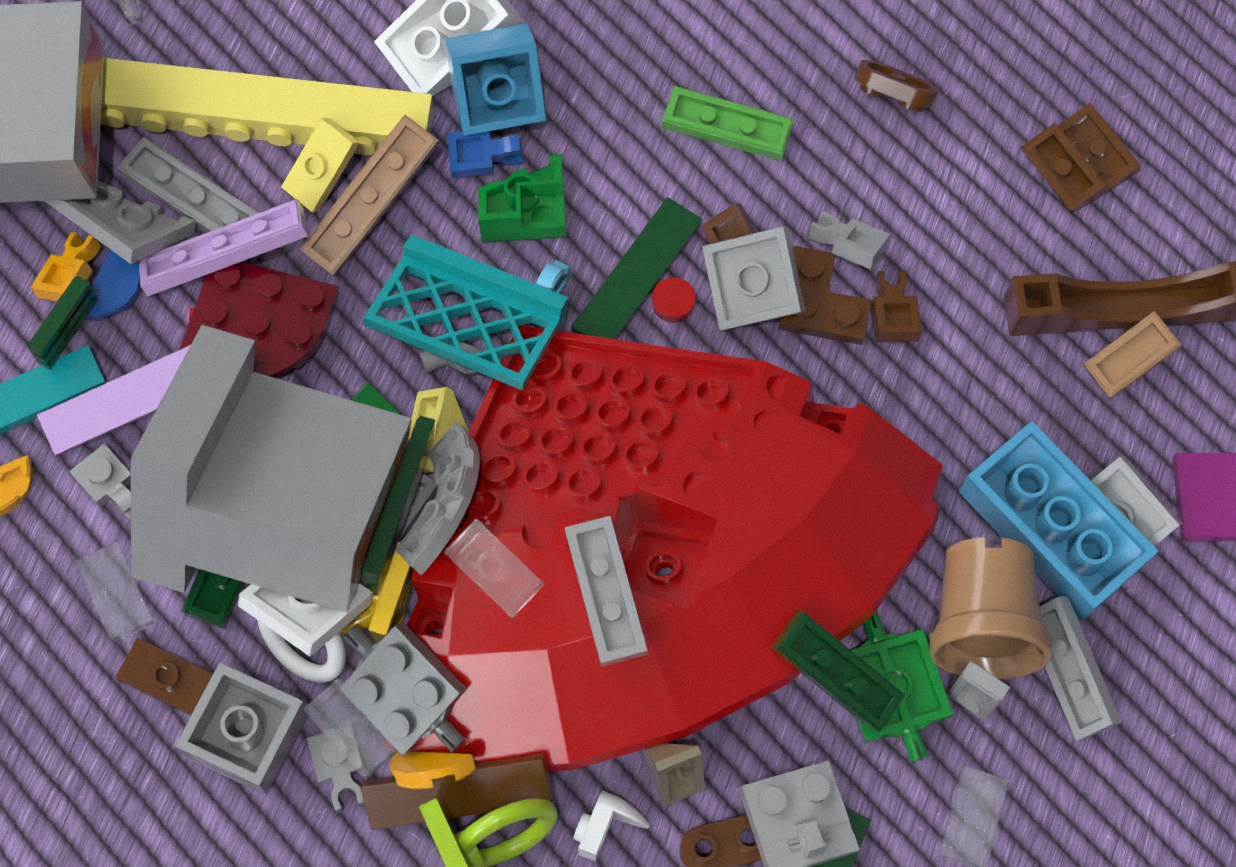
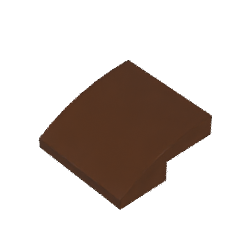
[1021,103,1141,214]

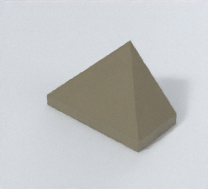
[642,743,705,807]

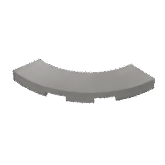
[395,422,480,575]

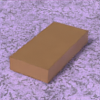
[1084,311,1182,399]

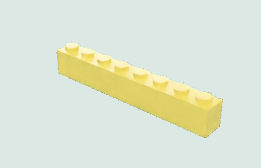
[101,58,434,159]

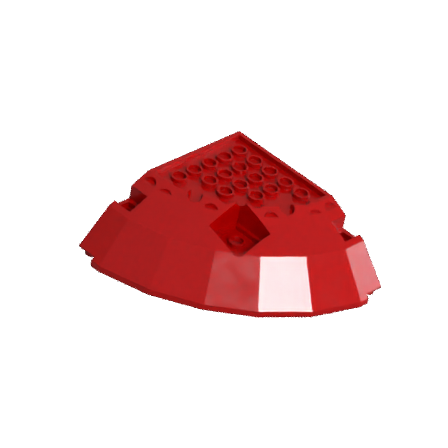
[386,325,943,772]

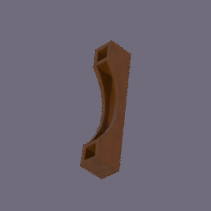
[1004,261,1236,336]

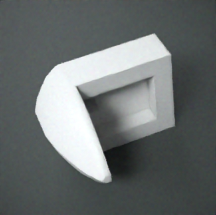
[573,791,649,862]

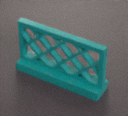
[364,234,568,391]

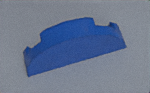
[86,249,141,321]

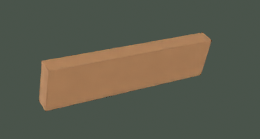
[300,114,440,277]

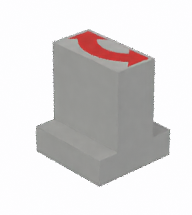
[0,1,105,203]
[131,325,412,613]

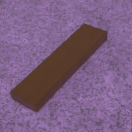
[360,753,554,830]

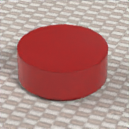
[652,277,695,323]

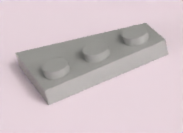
[45,181,196,264]

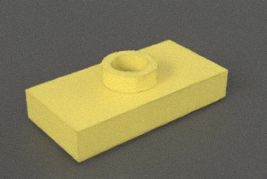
[281,117,360,212]

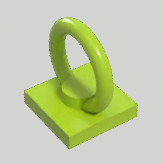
[419,798,558,867]

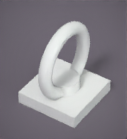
[238,583,373,683]

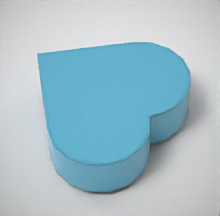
[536,260,572,294]

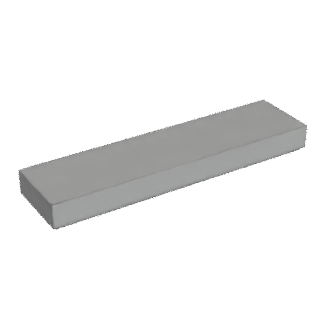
[117,137,260,263]

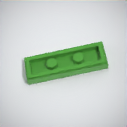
[662,86,794,161]

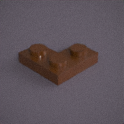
[778,246,871,345]

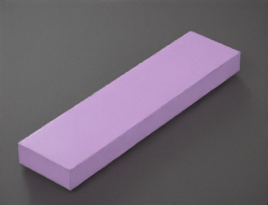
[139,199,308,297]
[37,345,191,455]

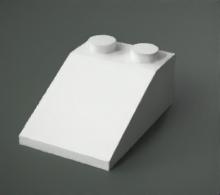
[374,0,526,96]

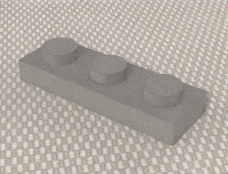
[565,516,648,667]
[1039,596,1122,741]

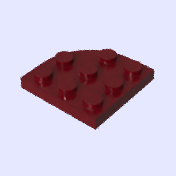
[179,262,339,378]

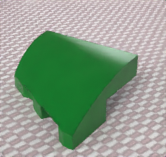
[478,154,566,243]

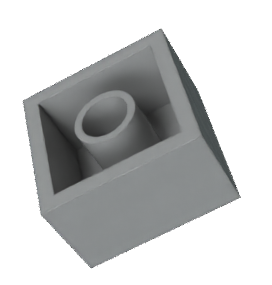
[175,662,309,796]

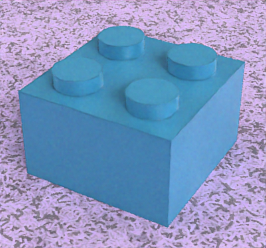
[444,23,546,136]

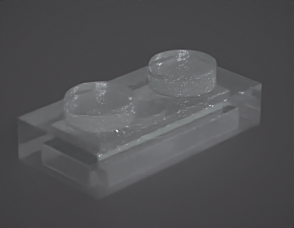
[939,766,1009,867]

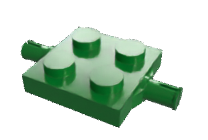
[851,610,953,763]

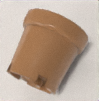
[930,537,1052,679]

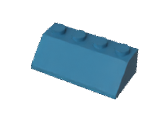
[959,421,1159,622]

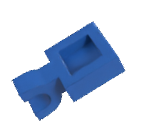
[447,131,524,178]

